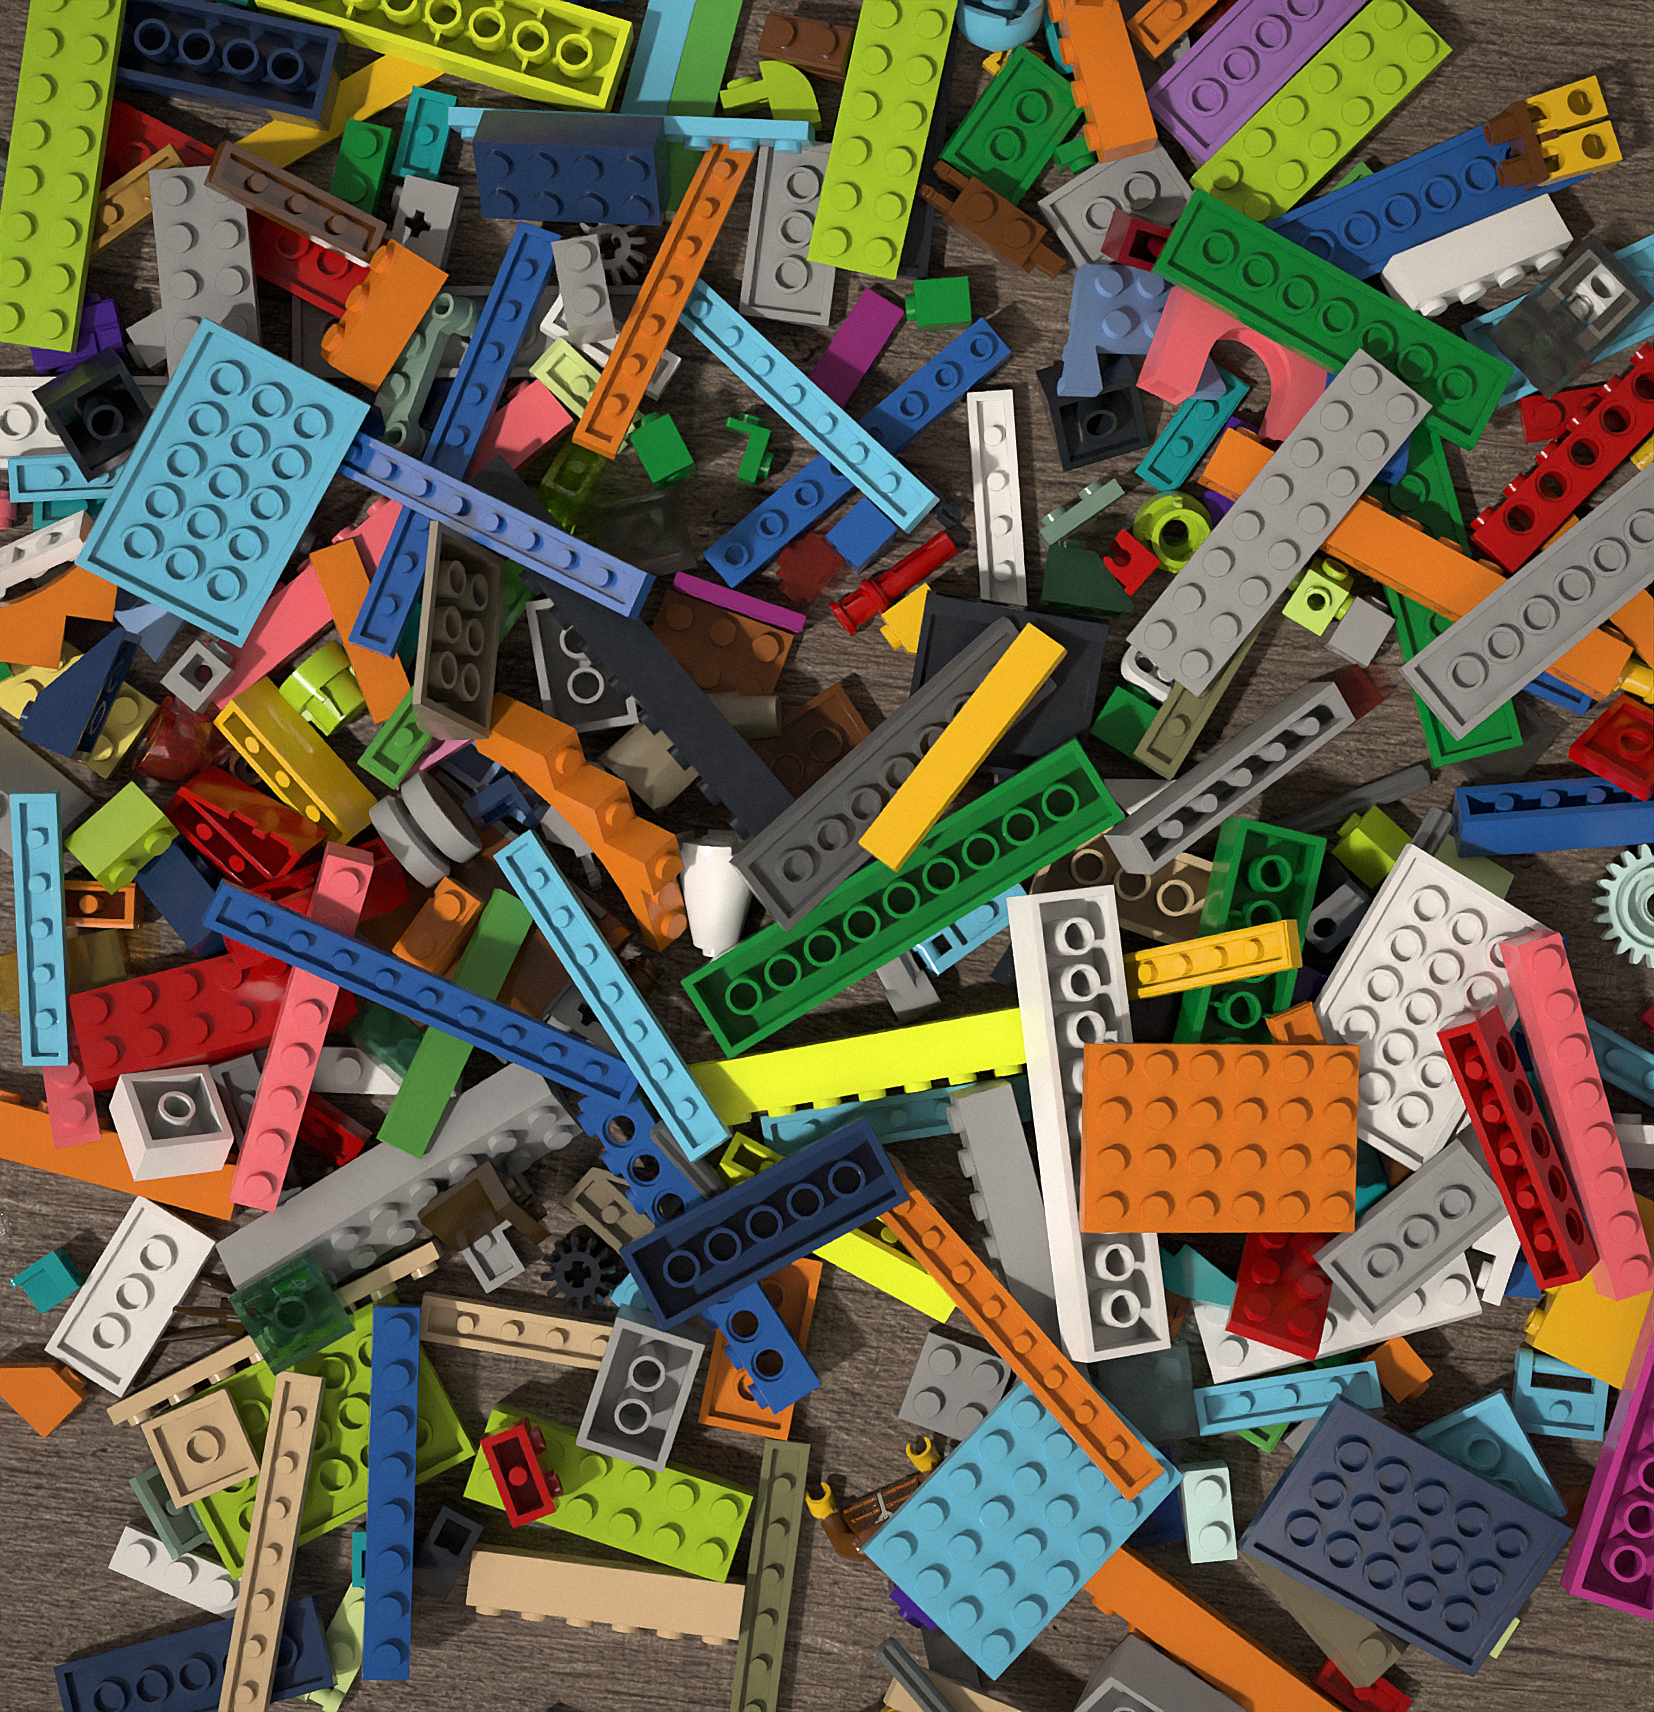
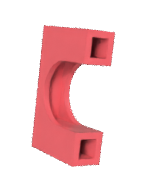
[1136,286,1327,452]

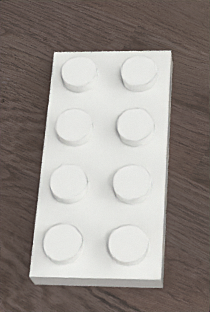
[44,1196,219,1398]

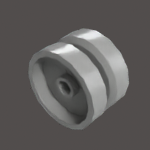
[369,770,483,888]

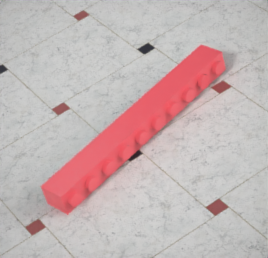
[197,379,577,711]

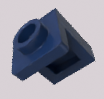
[462,774,540,831]

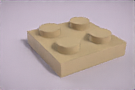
[141,1386,261,1509]

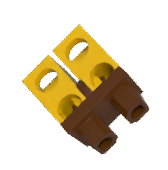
[1482,75,1623,192]

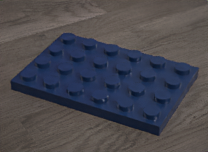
[1238,1393,1574,1677]

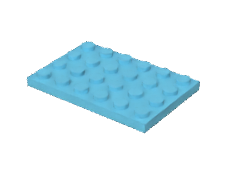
[74,316,371,648]
[861,1360,1185,1681]

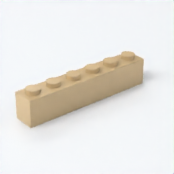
[466,1543,746,1645]

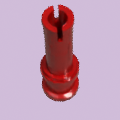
[828,530,958,638]

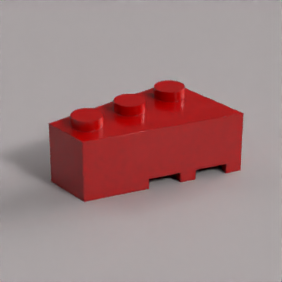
[162,764,331,890]

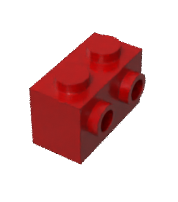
[480,1417,564,1528]

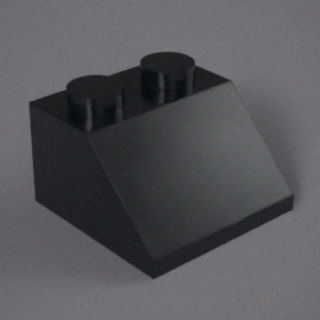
[32,345,153,483]
[1036,353,1150,472]

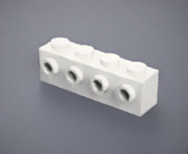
[1379,194,1573,320]

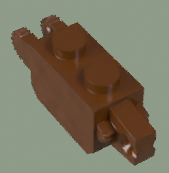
[917,160,1066,279]

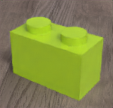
[63,781,180,895]

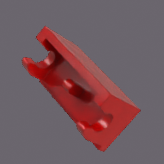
[1098,528,1161,603]

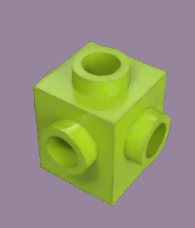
[1282,555,1355,636]

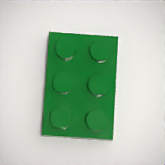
[937,44,1084,207]

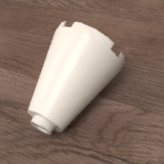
[676,829,753,957]

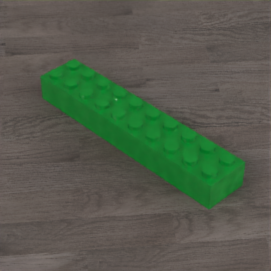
[680,736,1125,1060]

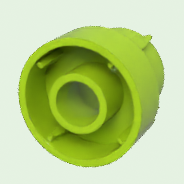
[1133,491,1213,573]
[279,640,367,736]

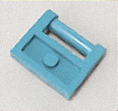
[1511,1347,1609,1441]

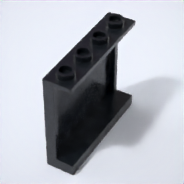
[909,589,1110,781]

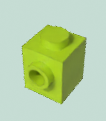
[1331,805,1413,889]

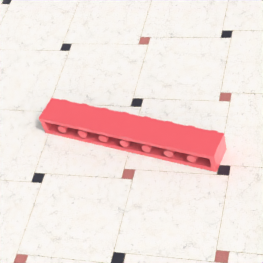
[229,841,374,1213]
[1498,929,1654,1301]

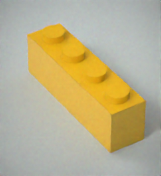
[213,676,378,849]

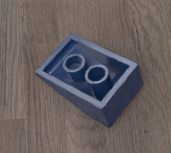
[19,627,143,762]

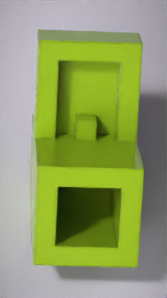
[719,61,822,132]

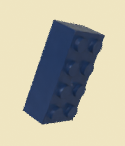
[472,110,671,226]

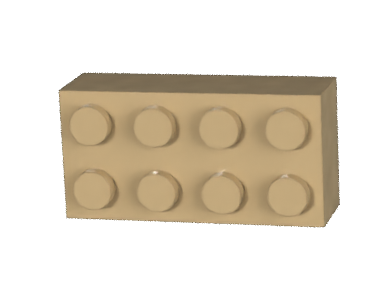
[1028,827,1213,945]

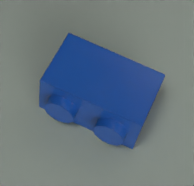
[825,496,897,575]

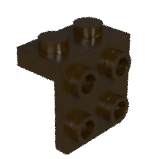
[417,1160,552,1252]

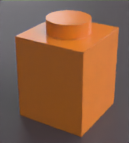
[1358,1336,1433,1404]

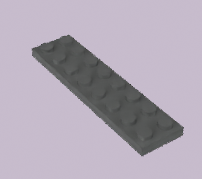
[729,617,1057,932]

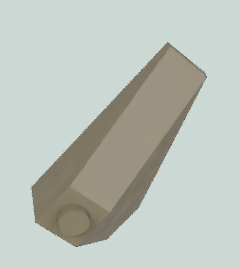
[1236,1544,1410,1688]

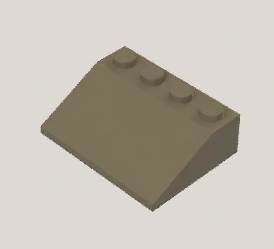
[412,520,506,740]

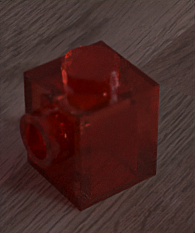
[775,532,846,606]

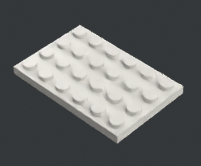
[1313,843,1564,1172]

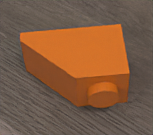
[0,1362,91,1439]

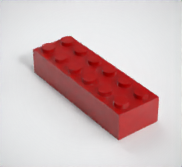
[68,954,364,1093]

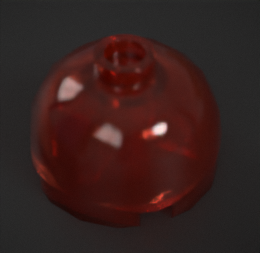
[131,693,217,784]

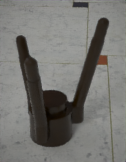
[158,1273,258,1343]

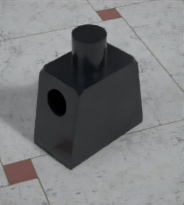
[1303,850,1374,954]

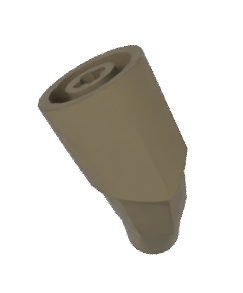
[596,691,782,817]

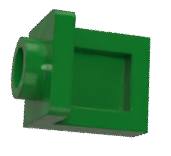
[1052,112,1098,175]
[725,413,775,487]

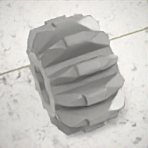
[572,223,647,287]

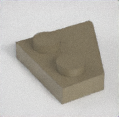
[561,1167,683,1257]

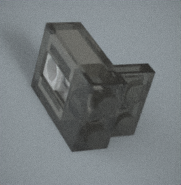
[1486,233,1654,400]

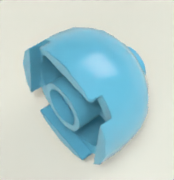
[955,0,1045,52]

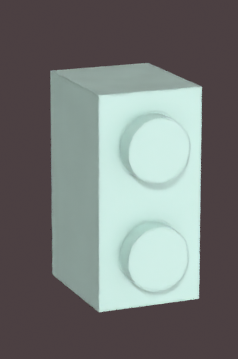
[1178,1460,1237,1564]

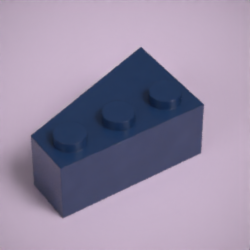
[134,827,229,960]

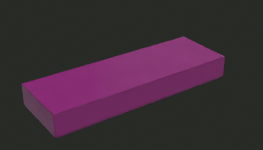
[809,288,905,410]
[672,571,807,635]

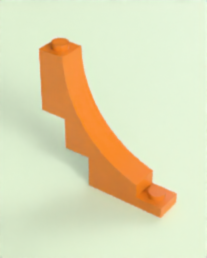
[0,564,118,670]

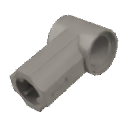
[876,950,942,1026]

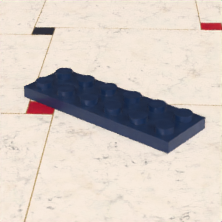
[53,1595,338,1712]

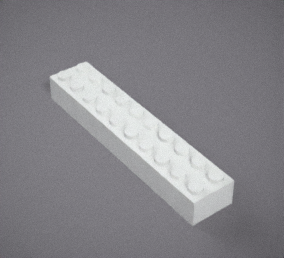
[1006,884,1171,1363]

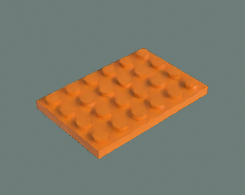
[1079,1042,1360,1233]

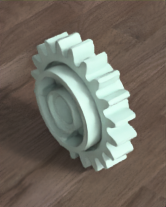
[1592,844,1654,968]

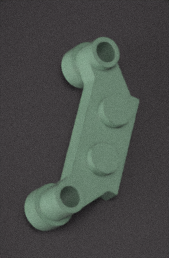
[374,293,483,460]

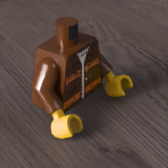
[804,1437,940,1571]

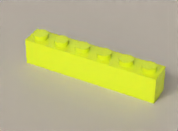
[716,1132,956,1324]

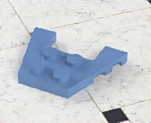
[1057,264,1226,400]

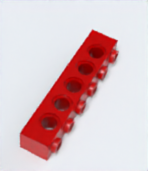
[1468,341,1654,578]
[1436,1005,1600,1291]

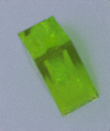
[536,432,609,535]

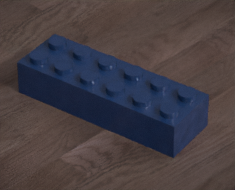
[115,0,349,132]
[618,1114,910,1333]

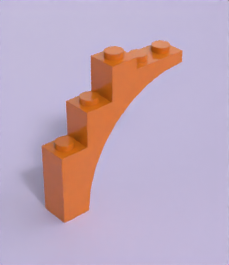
[474,691,690,953]

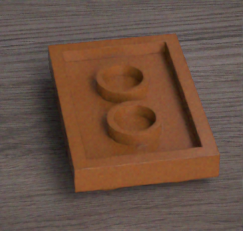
[651,588,795,696]

